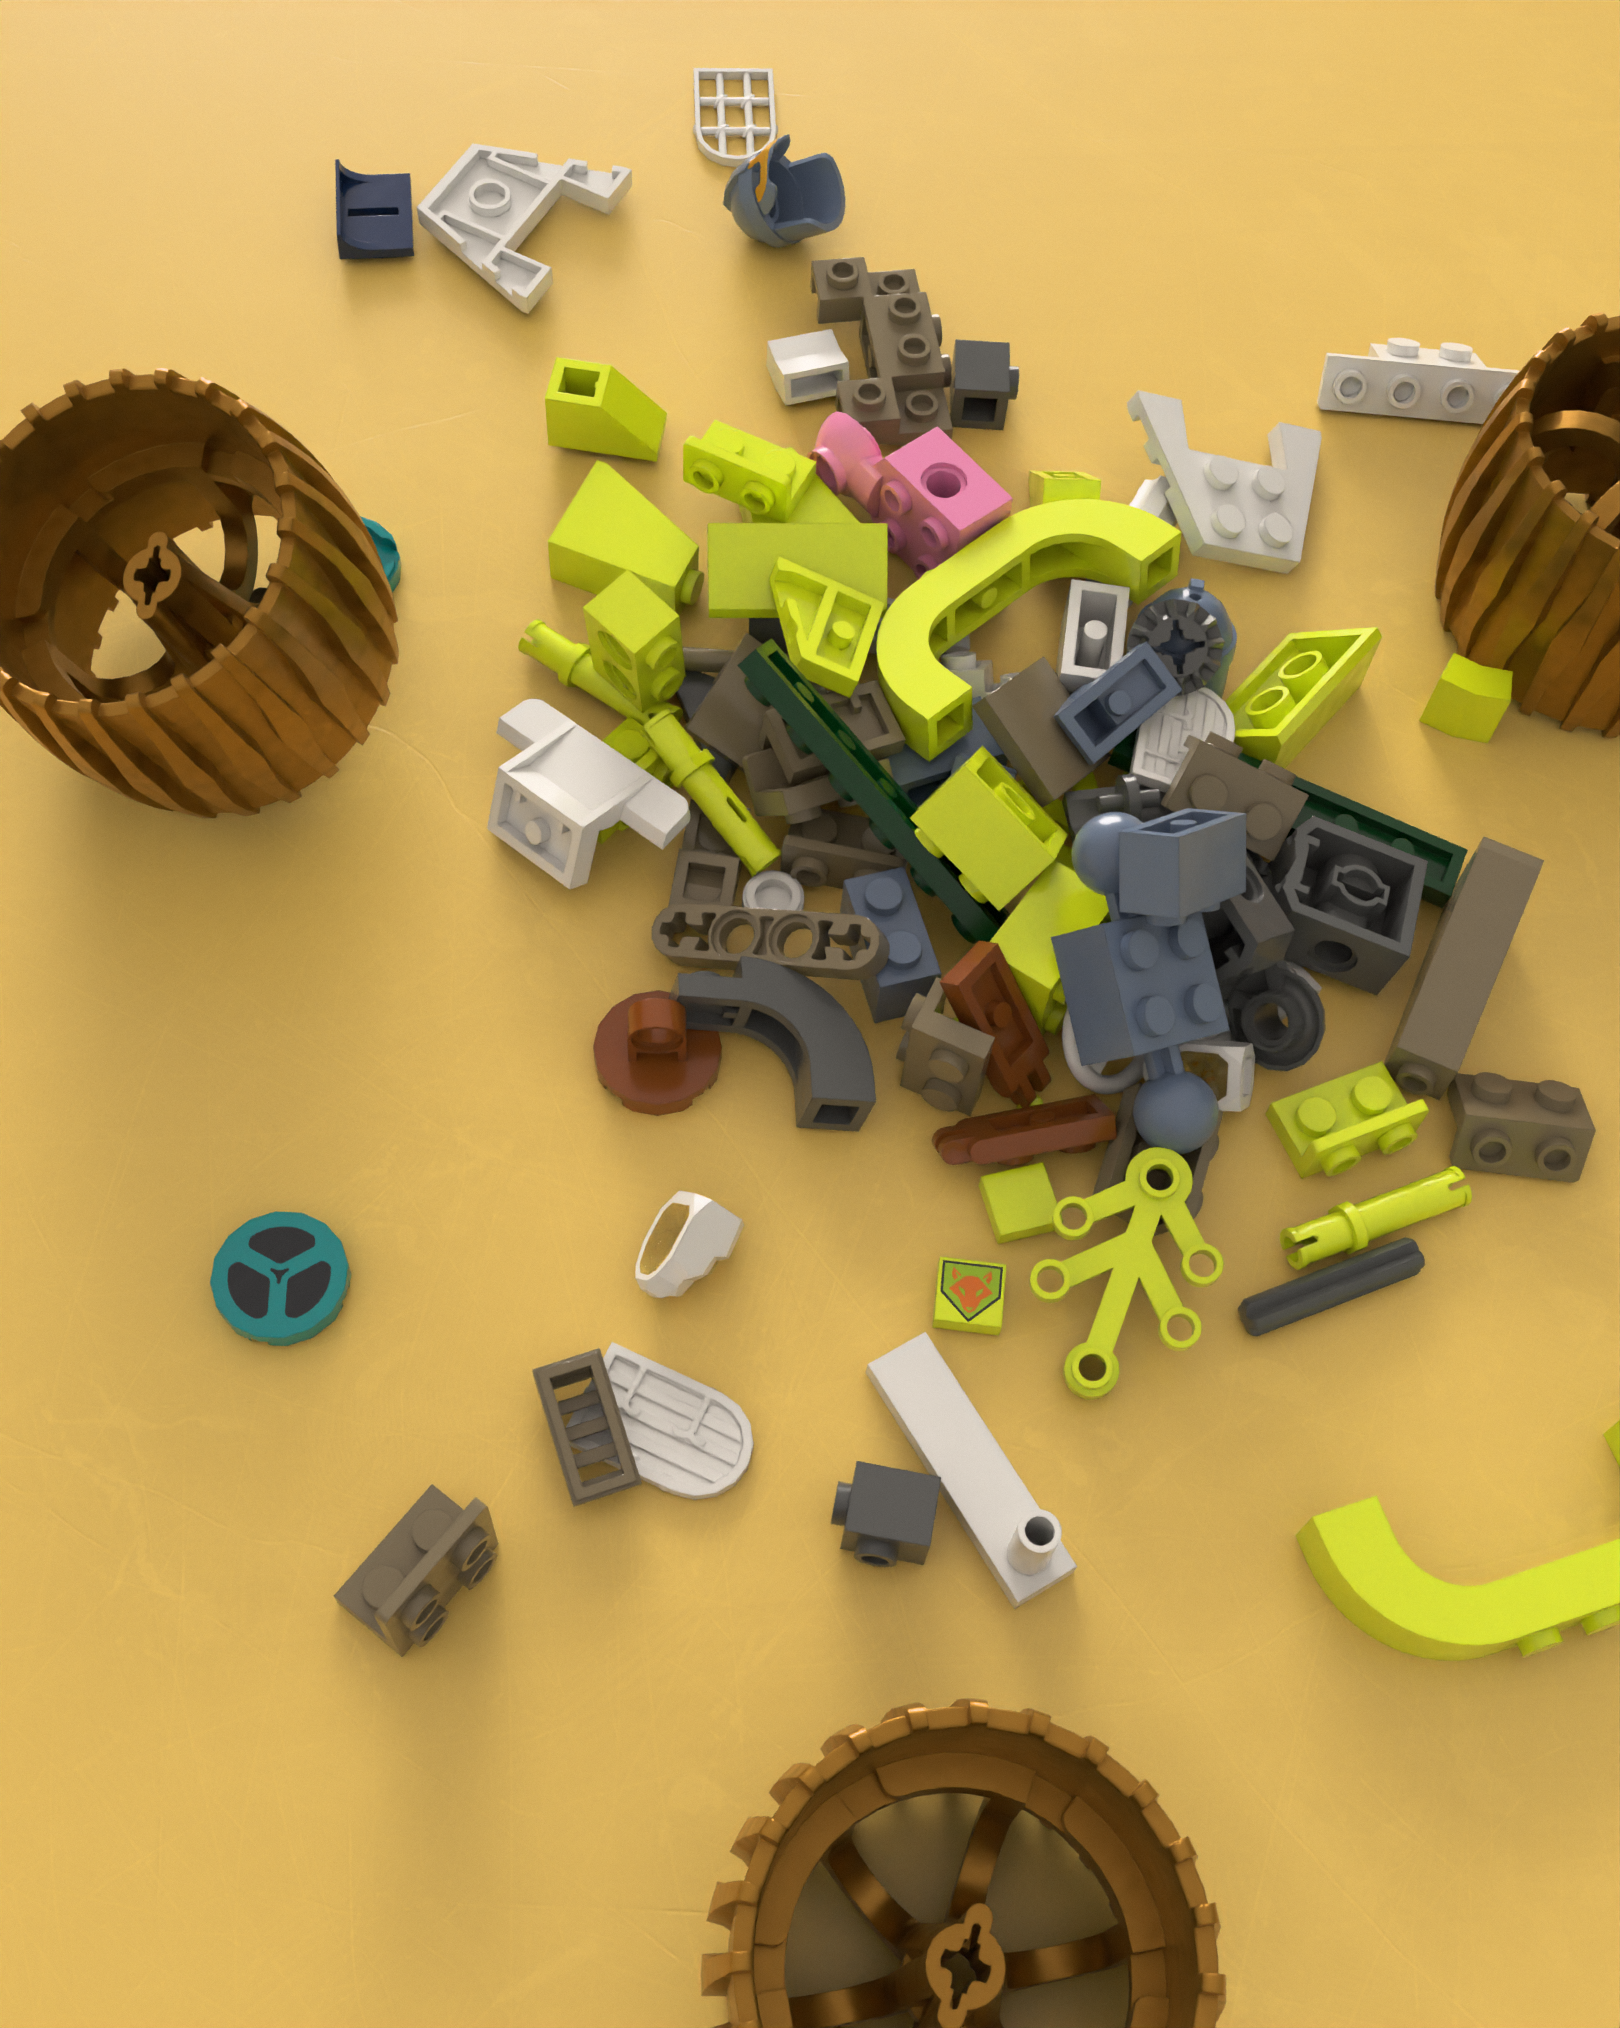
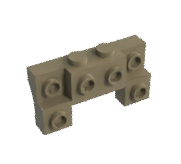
[810,257,953,446]

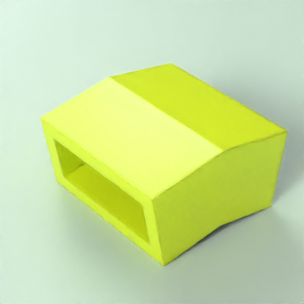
[1419,653,1513,743]

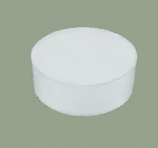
[742,870,804,926]

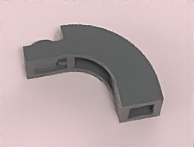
[668,956,876,1132]

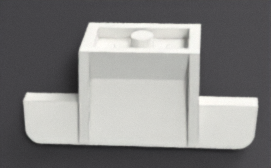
[487,699,691,890]

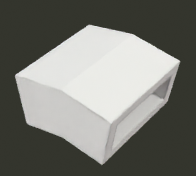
[766,329,850,406]

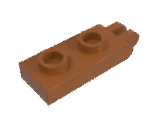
[939,941,1051,1108]
[932,1094,1117,1166]

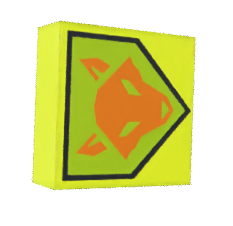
[932,1256,1007,1336]

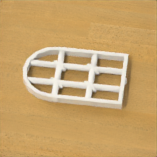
[693,68,778,167]

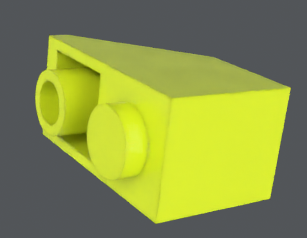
[545,357,667,462]

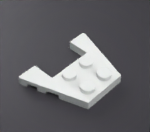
[417,144,632,314]
[1127,390,1322,574]

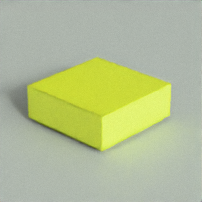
[978,1162,1063,1244]

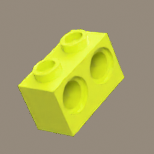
[583,570,686,714]

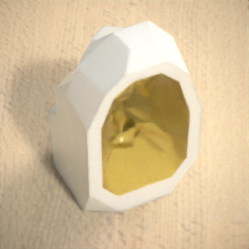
[1143,1040,1255,1112]
[635,1190,744,1298]

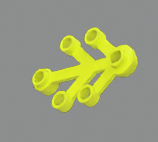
[1029,1147,1224,1400]

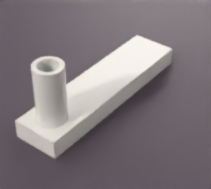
[866,1332,1077,1609]

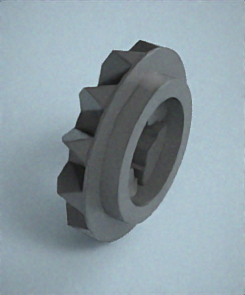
[1127,599,1225,696]

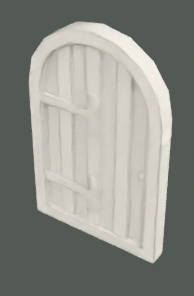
[1129,687,1235,792]
[566,1342,754,1500]

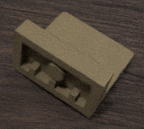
[334,1484,499,1657]

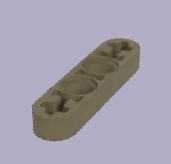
[652,903,890,980]

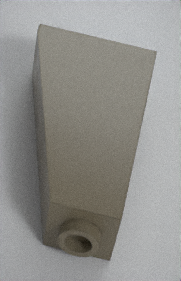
[1384,837,1544,1100]

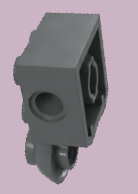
[1246,816,1428,995]
[1202,855,1326,1071]

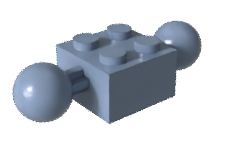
[1051,812,1230,1154]

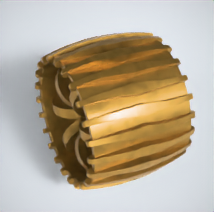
[1435,312,1620,738]
[0,367,399,818]
[701,1698,1226,2028]

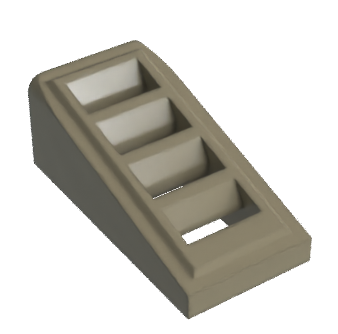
[532,1348,642,1507]

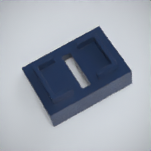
[335,159,414,259]

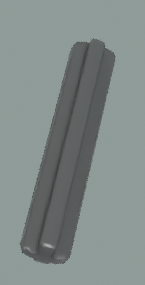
[1238,1237,1425,1336]

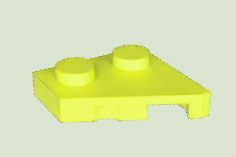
[769,556,885,698]

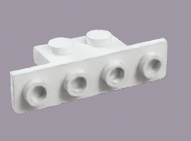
[1317,338,1520,424]

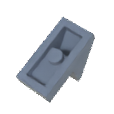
[1053,641,1182,765]

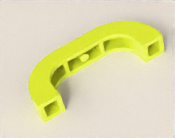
[876,499,1181,762]
[1295,1420,1620,1661]

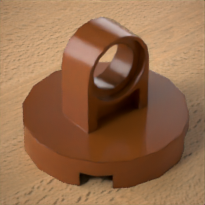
[593,990,722,1116]

